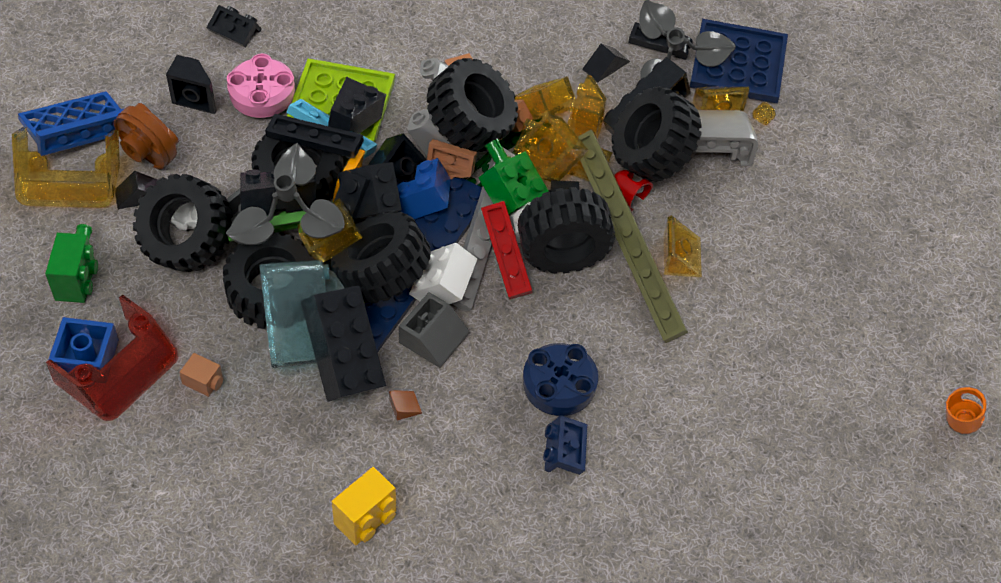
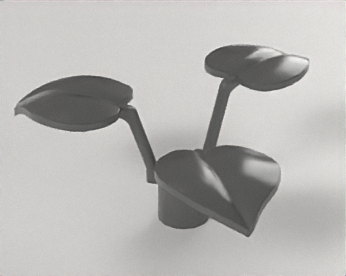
[639,0,736,79]
[226,143,345,245]

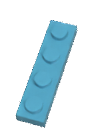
[286,99,378,159]

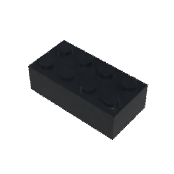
[300,286,386,402]

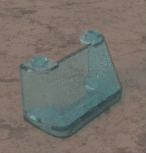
[260,260,330,369]

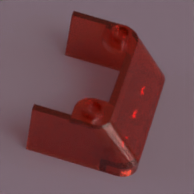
[46,294,178,421]

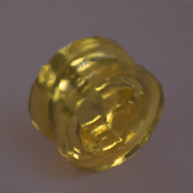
[752,102,776,125]

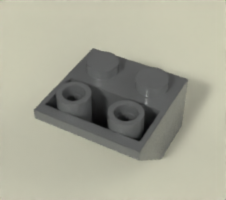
[399,292,469,368]

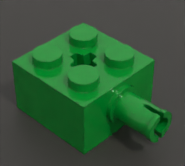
[478,139,549,215]
[45,224,98,303]

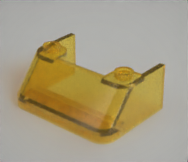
[12,127,120,208]

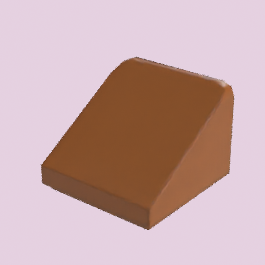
[389,390,422,421]

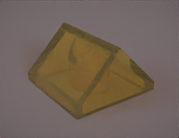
[663,215,702,277]

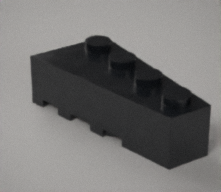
[603,57,691,135]

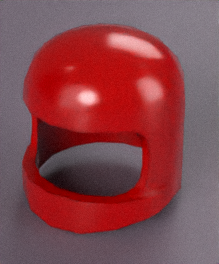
[614,170,653,211]

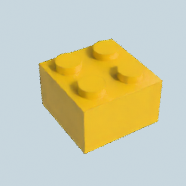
[331,467,396,546]

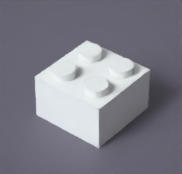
[409,243,477,304]

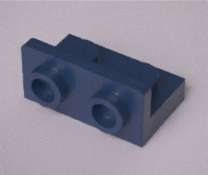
[543,415,588,475]

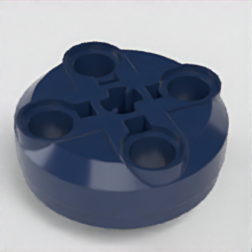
[523,343,598,416]

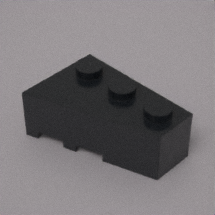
[328,77,386,134]
[240,170,316,216]

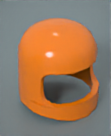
[946,387,986,434]

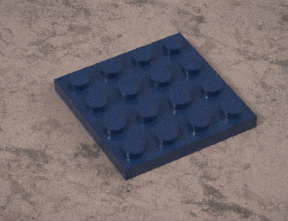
[690,18,788,104]

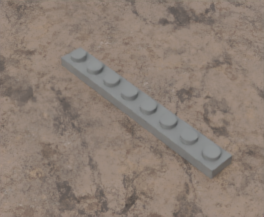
[451,148,516,311]

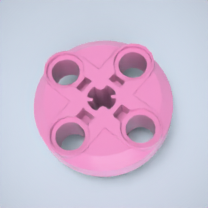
[227,53,295,118]

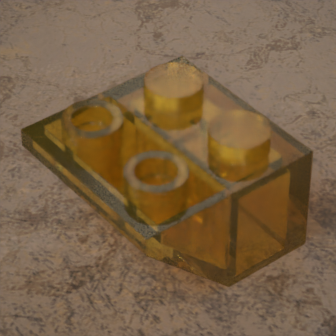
[567,75,606,138]
[298,198,362,264]

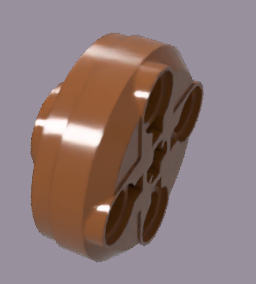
[114,103,179,169]

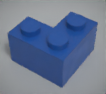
[397,158,451,219]

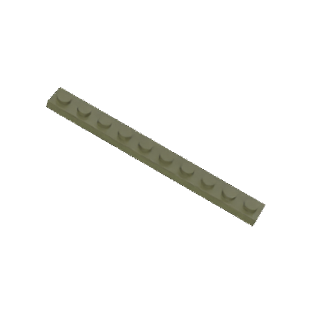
[571,129,689,343]

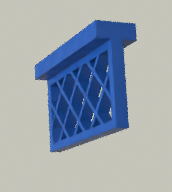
[18,91,125,156]

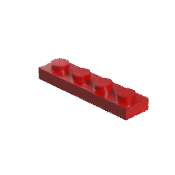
[481,201,533,299]

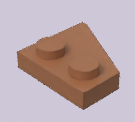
[427,139,477,179]

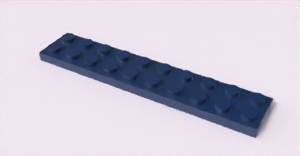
[364,177,482,353]

